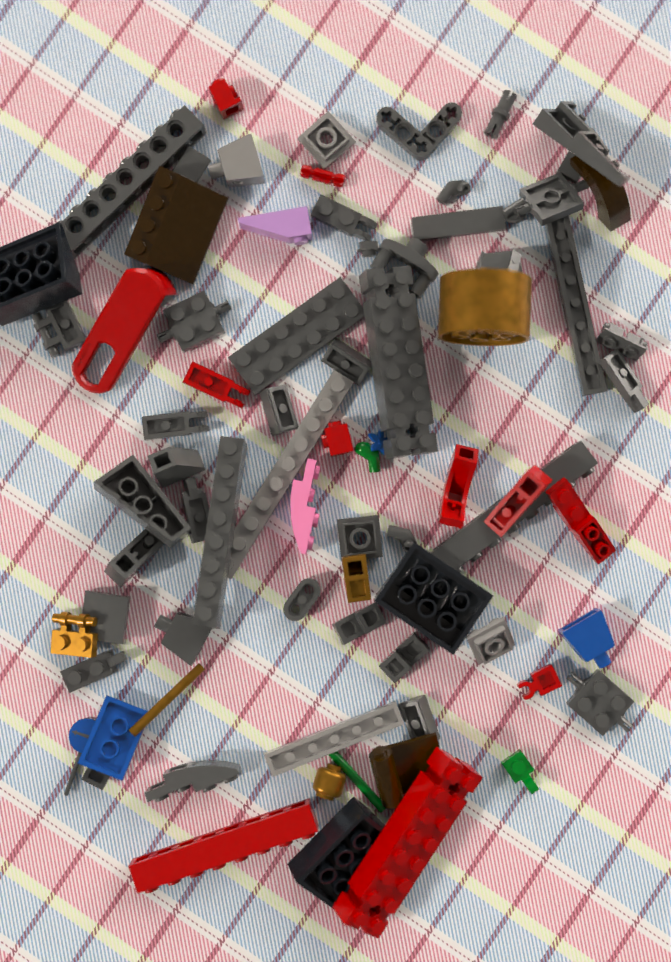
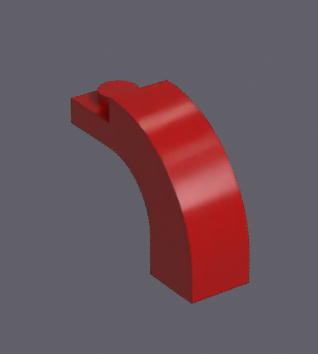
[438,444,479,529]

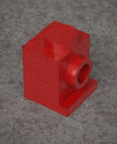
[208,78,244,120]

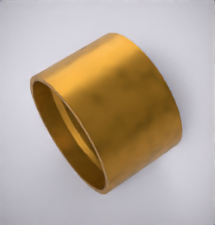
[438,268,532,346]

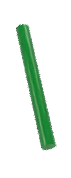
[329,751,386,813]

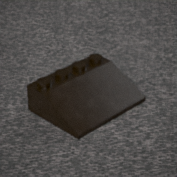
[124,166,229,285]

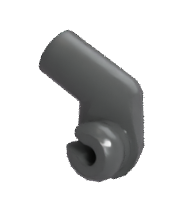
[436,180,471,205]
[387,525,417,552]

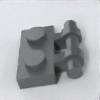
[32,300,86,358]

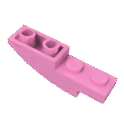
[290,458,320,554]

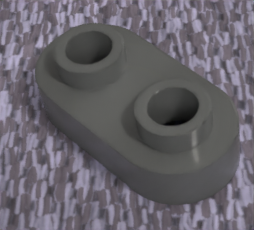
[283,578,321,621]

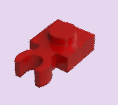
[517,664,562,700]

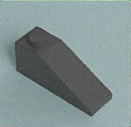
[104,529,164,588]

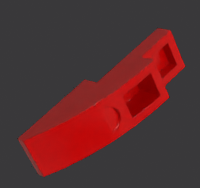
[545,477,616,565]

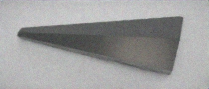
[533,101,630,187]

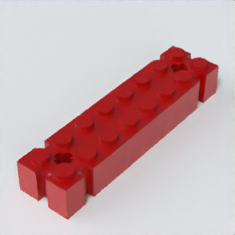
[332,746,483,939]

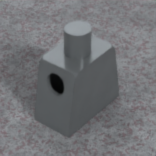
[154,612,212,666]

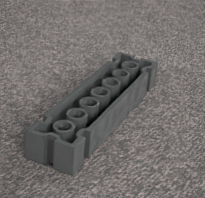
[359,265,438,460]

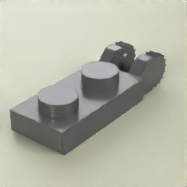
[311,194,378,241]
[142,411,209,440]

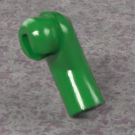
[355,442,381,473]

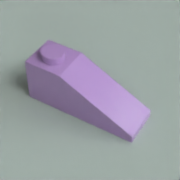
[238,206,312,245]

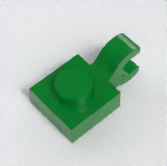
[501,749,539,794]

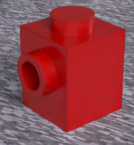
[321,421,354,457]

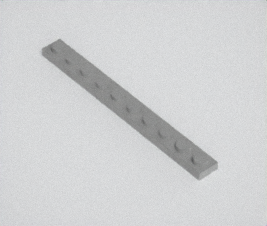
[228,370,354,579]

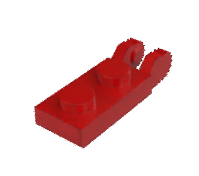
[183,361,251,409]

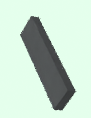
[411,206,506,241]

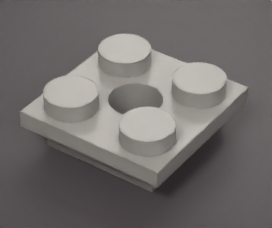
[297,111,356,170]
[466,617,515,665]

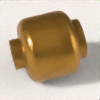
[313,763,346,801]

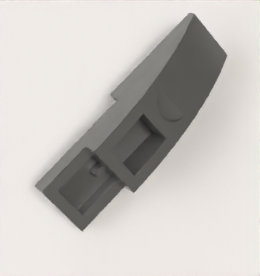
[144,760,241,802]

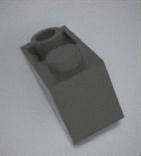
[148,447,206,488]

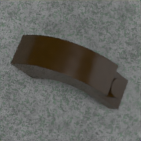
[570,155,631,232]

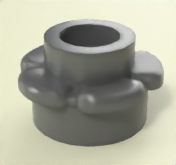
[357,241,380,257]

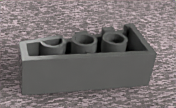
[94,455,191,548]

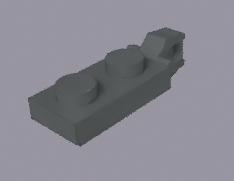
[598,349,649,413]
[181,477,209,543]
[60,651,127,693]

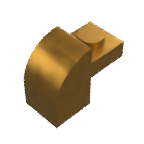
[342,554,371,603]

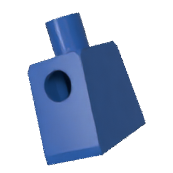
[558,608,615,669]

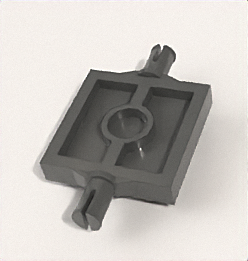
[514,172,589,226]
[157,290,231,353]
[566,668,634,736]

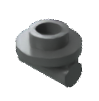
[502,198,527,223]

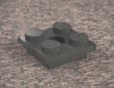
[337,515,383,561]

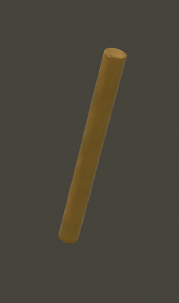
[129,663,205,736]

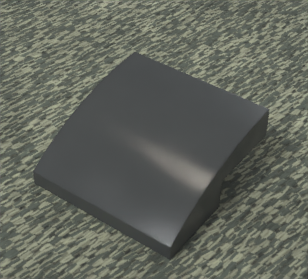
[82,590,130,644]

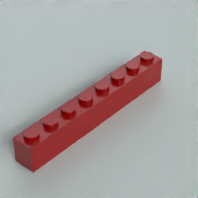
[128,798,319,894]

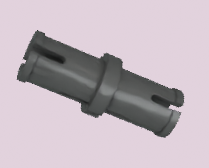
[484,90,517,139]

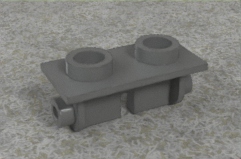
[596,322,647,361]

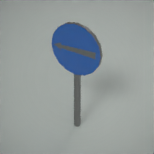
[64,718,95,796]

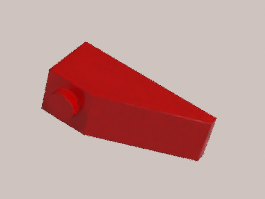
[484,465,553,537]

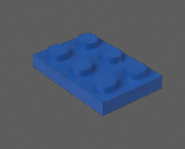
[78,695,148,781]

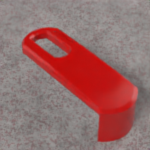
[72,268,177,393]

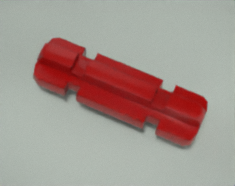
[300,165,345,187]

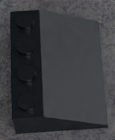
[0,222,82,326]
[374,542,493,655]
[287,796,385,909]

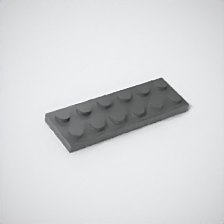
[228,277,365,396]

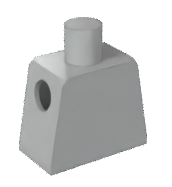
[208,134,265,187]

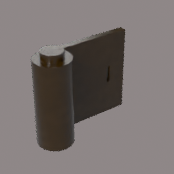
[369,732,440,809]

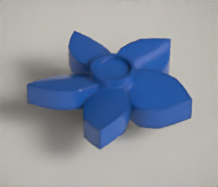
[368,429,388,455]

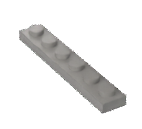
[264,701,404,777]

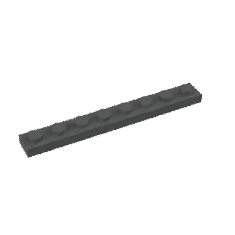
[545,215,607,397]

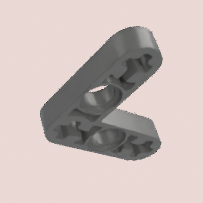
[376,102,462,161]

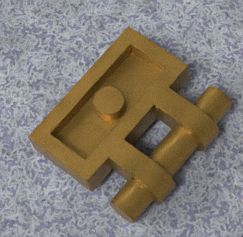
[50,612,98,658]

